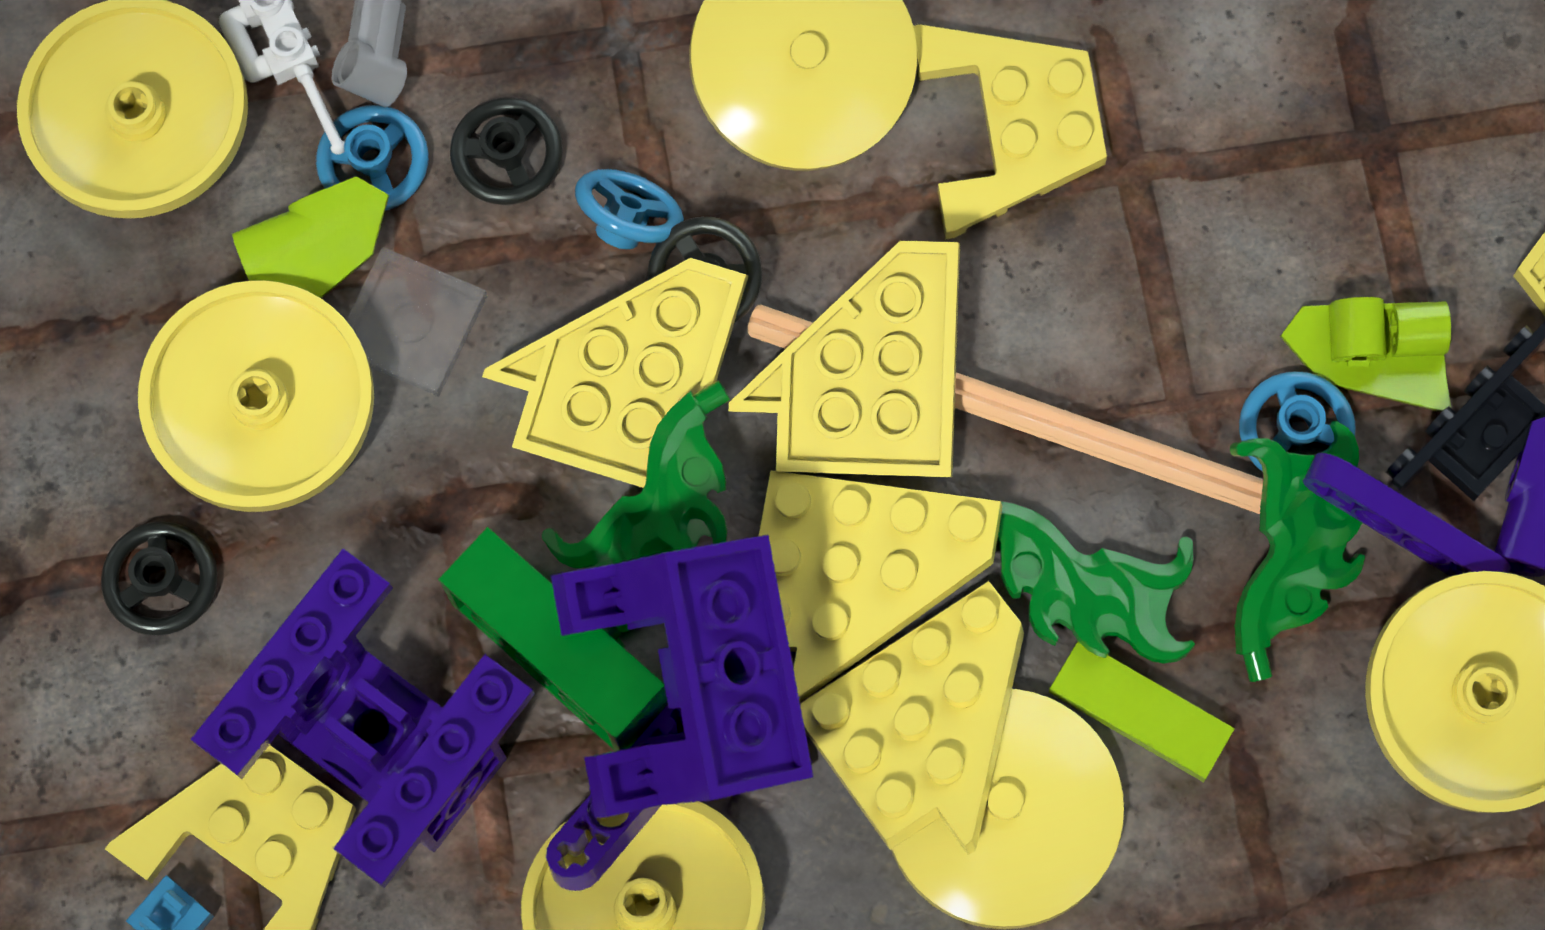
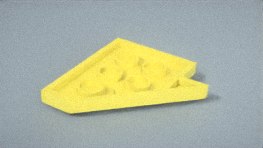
[728,241,960,477]
[482,258,748,488]
[759,470,1003,703]
[800,581,1024,855]

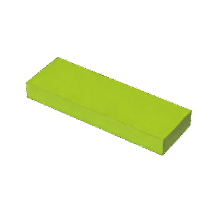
[1048,641,1235,783]

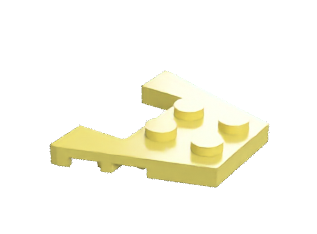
[913,24,1107,239]
[105,745,356,930]

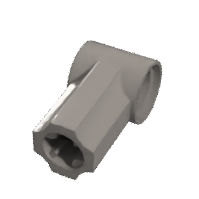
[332,0,407,107]

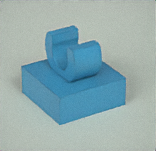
[126,875,215,930]

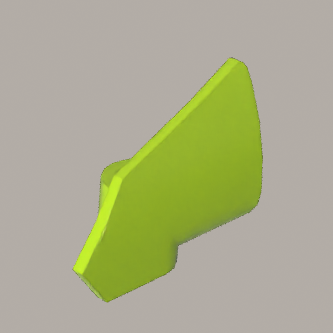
[232,176,389,298]
[1280,297,1451,412]

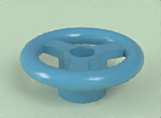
[316,105,429,211]
[575,169,684,249]
[1239,371,1356,472]

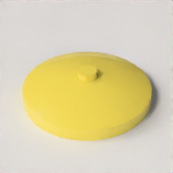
[17,0,248,219]
[689,0,917,171]
[138,281,374,512]
[1365,571,1545,813]
[891,689,1124,929]
[521,802,765,930]

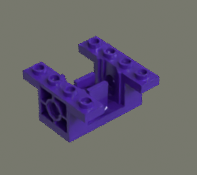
[551,535,814,818]
[191,549,535,888]

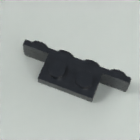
[1386,322,1545,501]

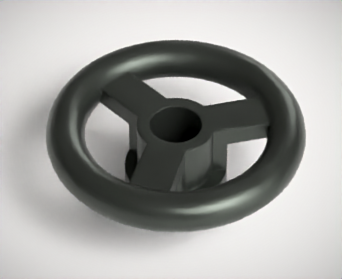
[450,97,563,205]
[647,217,762,323]
[101,522,217,636]

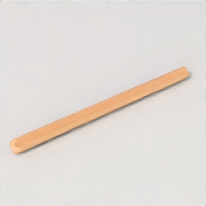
[748,305,1263,514]

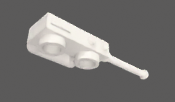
[219,0,345,155]

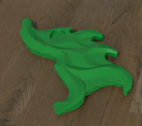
[541,380,730,632]
[1230,421,1365,682]
[997,502,1195,664]

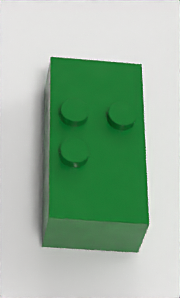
[438,527,668,751]

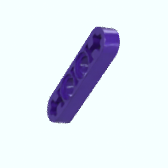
[1302,453,1511,577]
[546,705,683,891]

